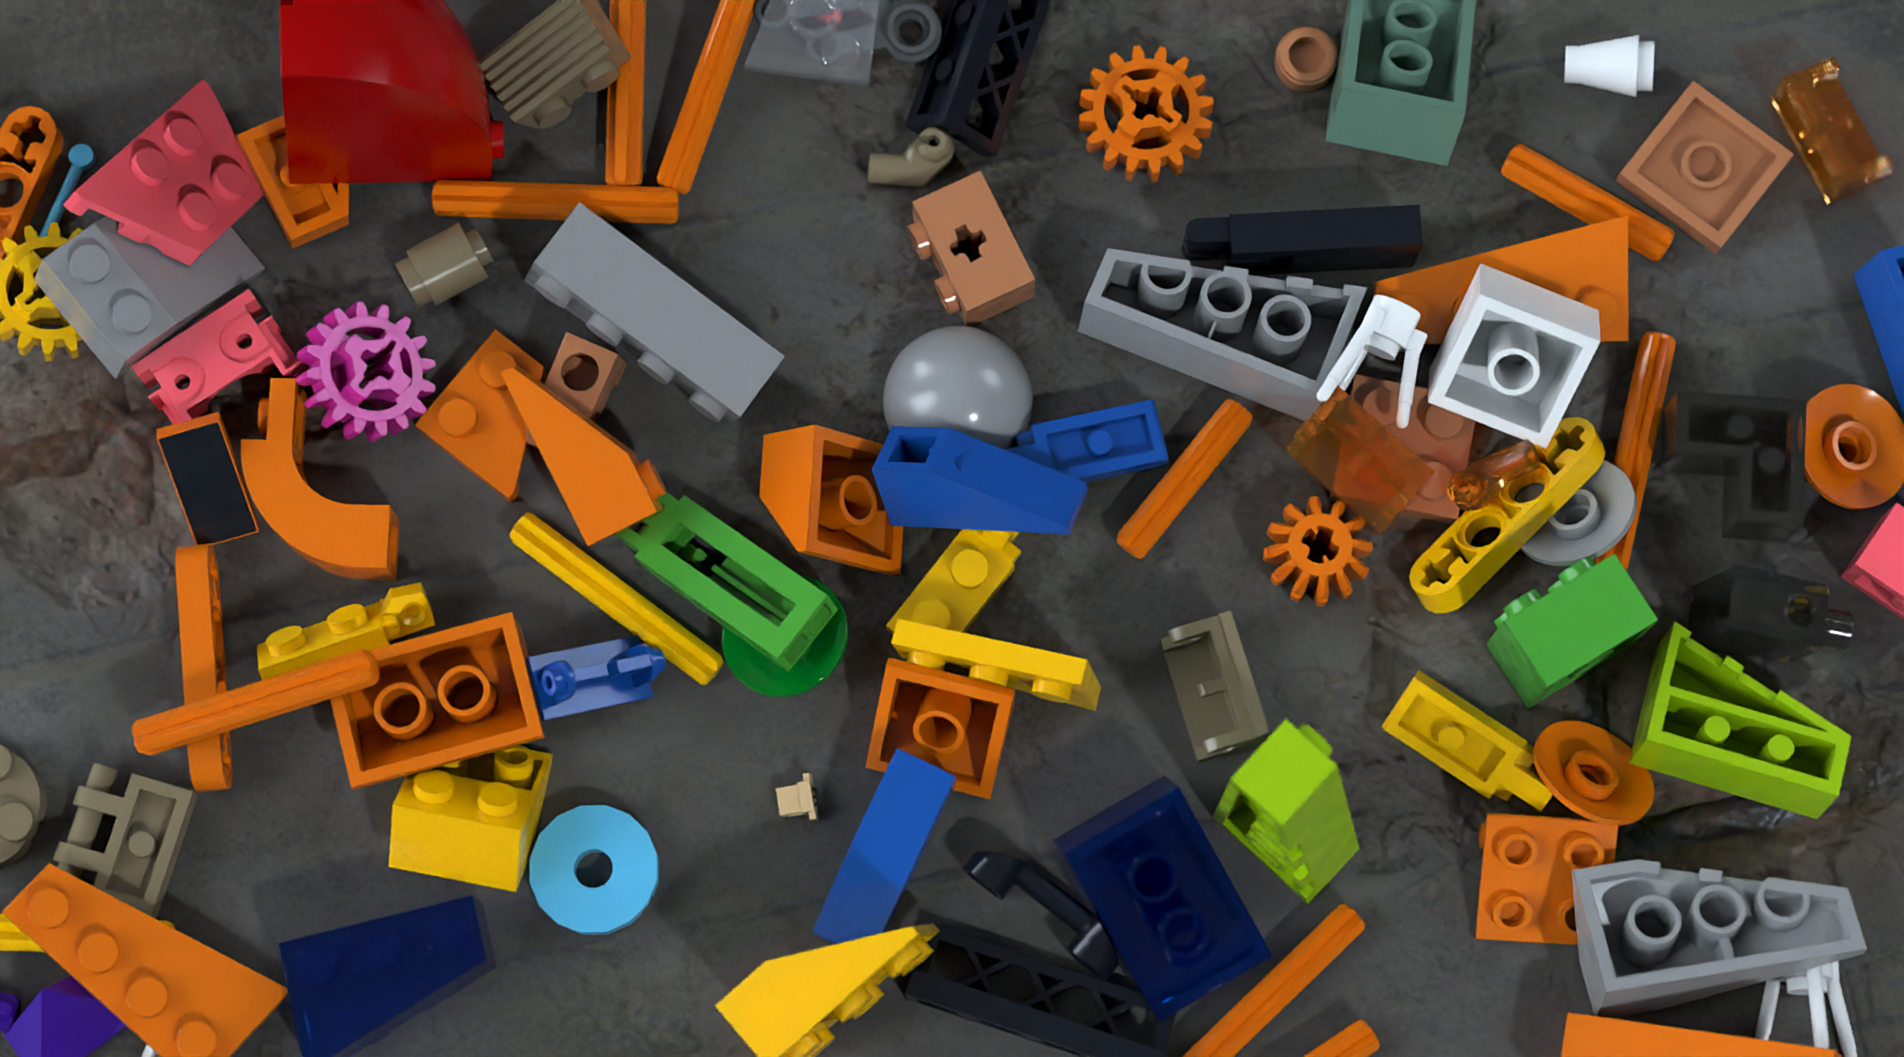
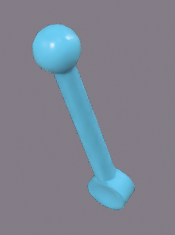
[39,144,96,258]

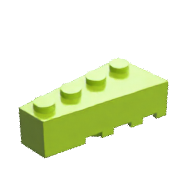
[1212,719,1360,905]

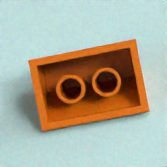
[330,612,545,790]

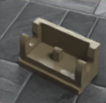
[1160,610,1270,763]

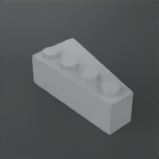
[1078,248,1367,424]

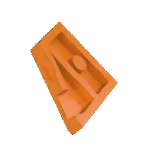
[237,115,350,249]
[415,329,547,504]

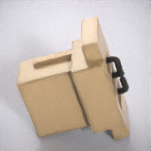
[776,773,820,822]

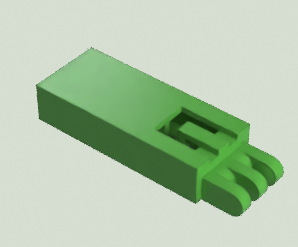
[614,493,838,672]

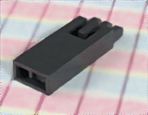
[1182,205,1423,275]

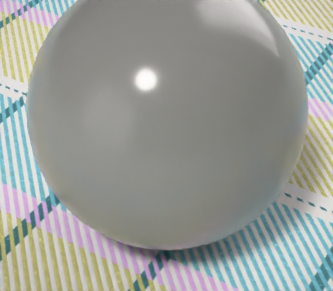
[883,326,1033,450]

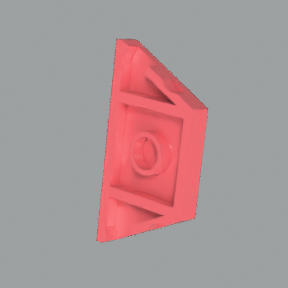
[63,79,264,266]

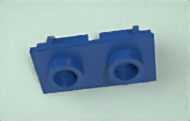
[525,635,666,721]

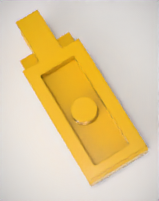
[886,529,1022,634]
[257,582,435,680]
[1381,670,1553,812]

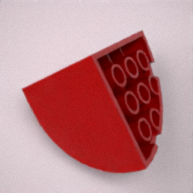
[280,0,504,184]

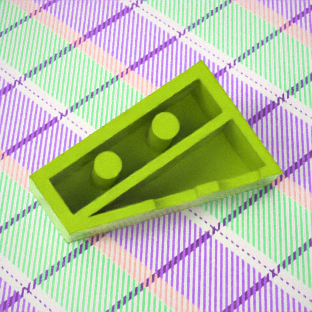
[1629,621,1852,819]

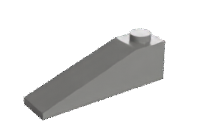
[1572,859,1867,1018]

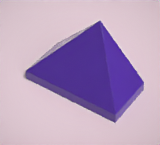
[4,976,127,1057]

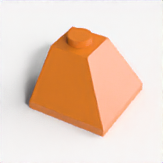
[759,425,903,576]

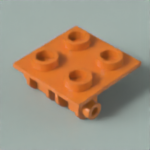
[1475,813,1618,945]

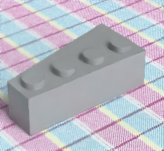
[524,202,785,423]

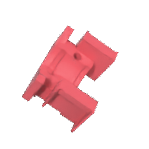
[131,289,309,424]

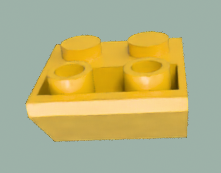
[389,745,553,892]

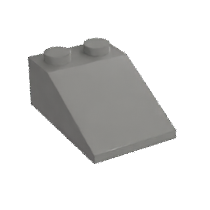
[34,216,265,379]

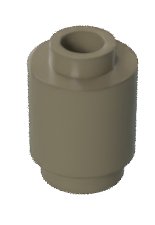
[395,222,494,308]

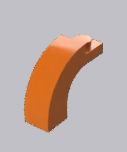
[241,378,400,581]

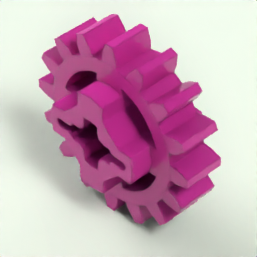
[296,302,436,442]

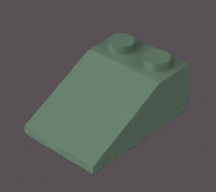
[1325,0,1476,166]

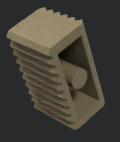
[479,0,631,129]

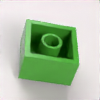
[1486,554,1658,709]

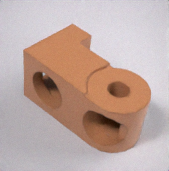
[526,332,627,448]

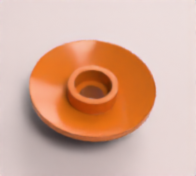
[1794,384,1904,509]
[1533,720,1655,826]

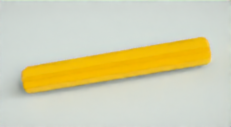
[509,512,724,685]

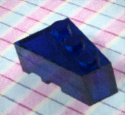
[278,895,497,1057]

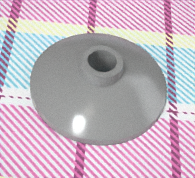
[1515,460,1637,566]

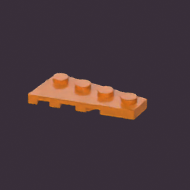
[1373,215,1629,344]
[2,863,291,1057]

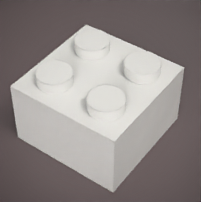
[1428,263,1601,448]

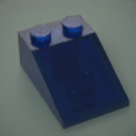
[1053,775,1273,1022]

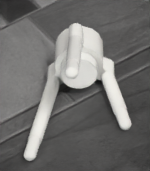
[1309,295,1428,434]
[1755,961,1858,1057]

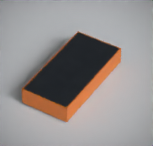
[156,412,259,545]

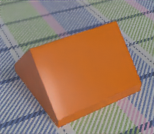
[865,658,1016,799]

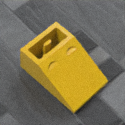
[715,923,940,1057]

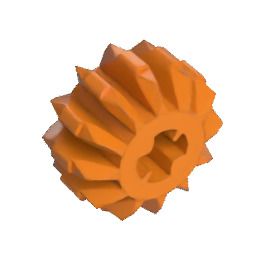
[1262,496,1373,607]

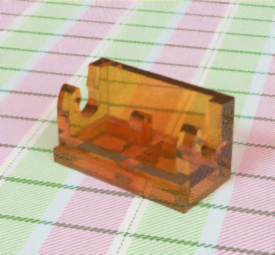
[1770,57,1894,205]
[1285,386,1435,536]

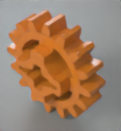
[1078,45,1214,182]

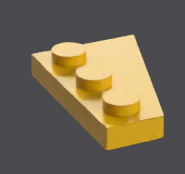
[891,618,1101,711]

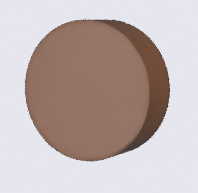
[1274,27,1338,93]

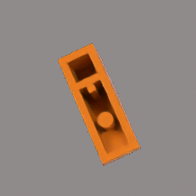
[500,366,667,546]

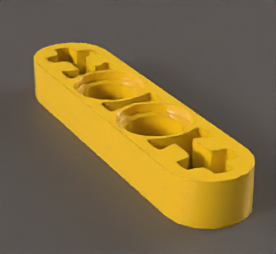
[1409,417,1605,614]

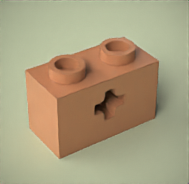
[907,170,1035,327]

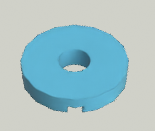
[529,805,659,935]

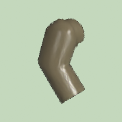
[868,127,954,187]

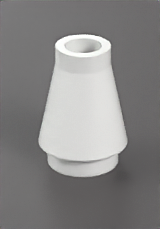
[1565,35,1655,97]

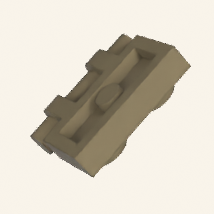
[53,763,198,919]

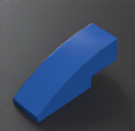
[812,748,956,944]

